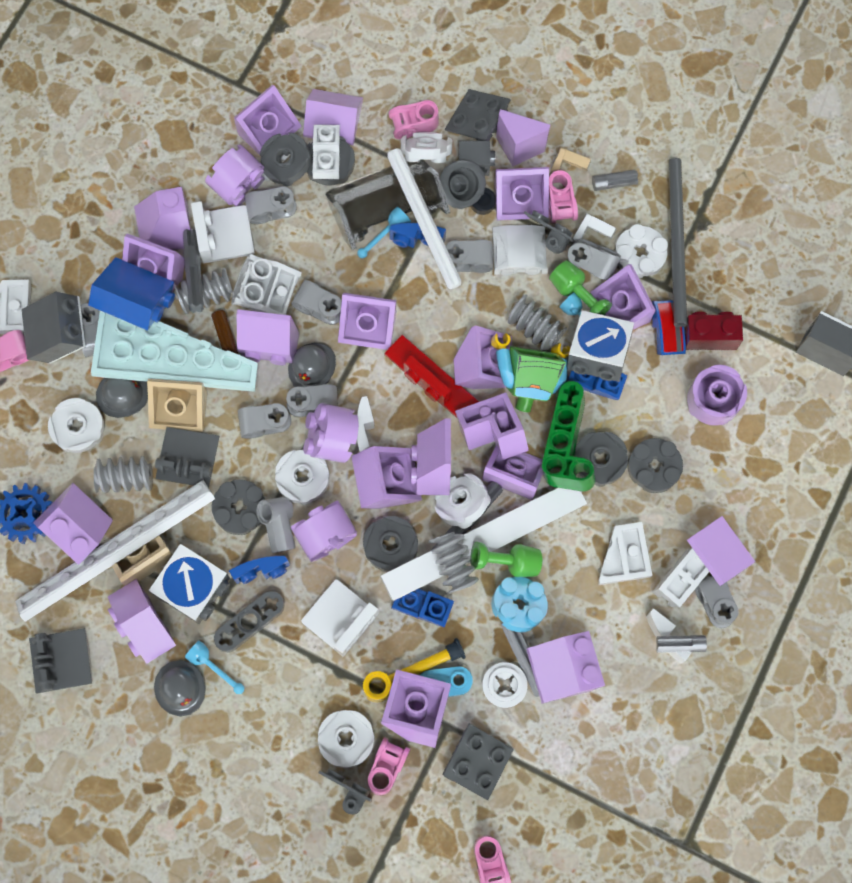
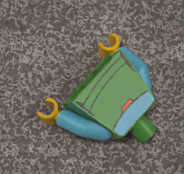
[491,333,571,412]

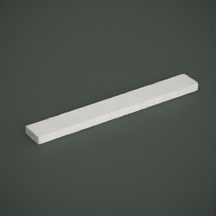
[15,480,215,622]
[380,488,587,601]

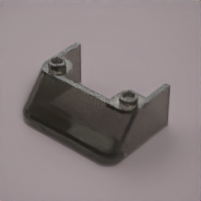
[325,159,451,250]

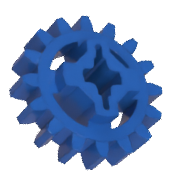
[0,483,53,544]

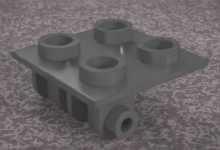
[445,89,511,141]
[524,210,575,254]
[155,427,220,488]
[29,628,92,694]
[442,723,514,800]
[318,768,372,815]

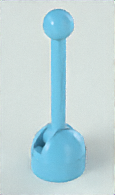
[357,206,411,259]
[559,293,582,316]
[185,640,245,694]

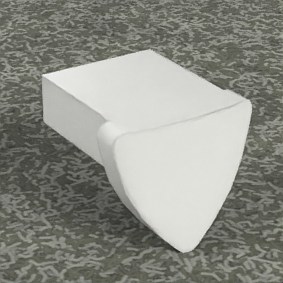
[573,213,616,241]

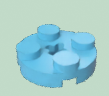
[491,577,548,632]

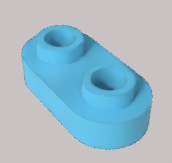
[420,666,473,697]

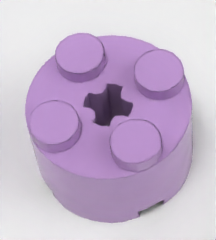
[205,145,265,206]
[687,365,747,425]
[303,403,359,463]
[291,500,357,562]

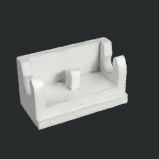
[652,548,709,608]

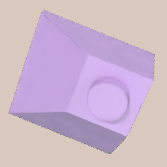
[134,187,191,251]
[454,326,512,389]
[381,669,451,748]

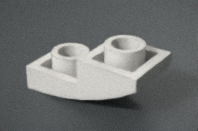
[312,125,340,179]

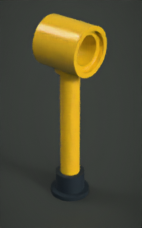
[363,638,466,703]

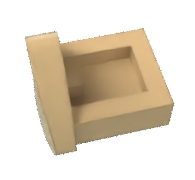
[549,147,591,175]

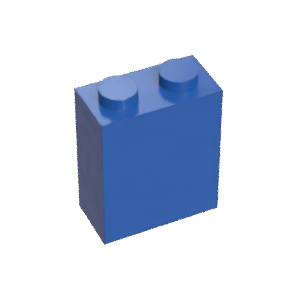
[88,257,175,331]

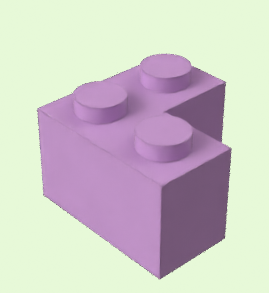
[455,393,529,460]
[107,579,176,663]

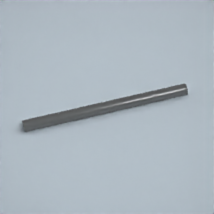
[669,158,687,327]

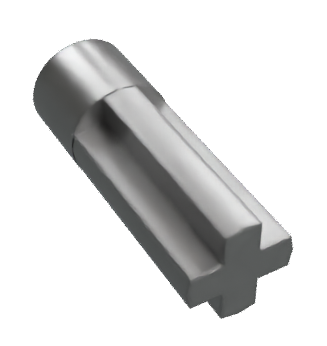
[592,170,639,191]
[656,635,707,653]

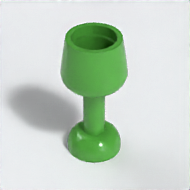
[549,260,612,316]
[470,541,543,577]

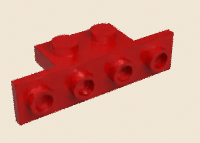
[384,335,479,418]

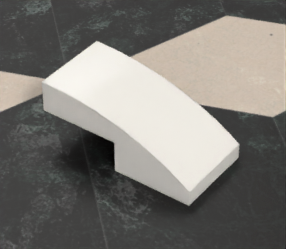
[357,396,374,452]
[646,608,692,664]

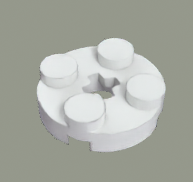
[401,132,452,163]
[614,224,668,278]
[48,398,104,453]
[275,450,330,505]
[435,474,491,529]
[318,710,375,768]

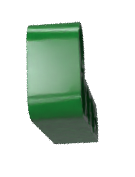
[542,381,595,492]

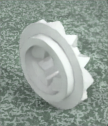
[483,662,528,708]

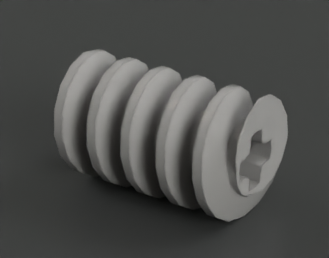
[174,268,233,314]
[508,294,567,351]
[94,456,153,494]
[428,532,479,594]

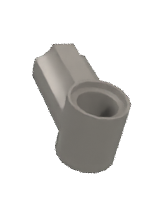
[256,497,295,553]

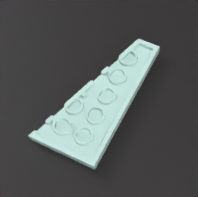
[91,311,258,392]

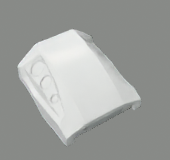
[492,225,548,276]
[231,254,302,315]

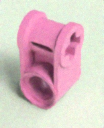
[388,100,439,139]
[549,170,578,224]
[0,330,29,373]
[368,737,410,796]
[473,835,511,883]

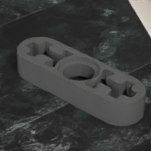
[214,591,285,653]

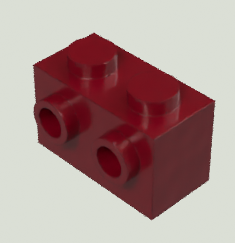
[684,312,743,350]

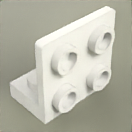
[191,201,255,264]
[301,580,379,657]

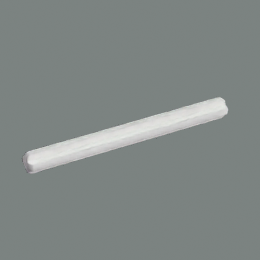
[388,148,461,289]

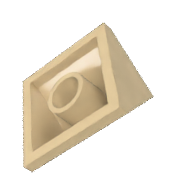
[147,378,208,432]
[112,535,173,586]

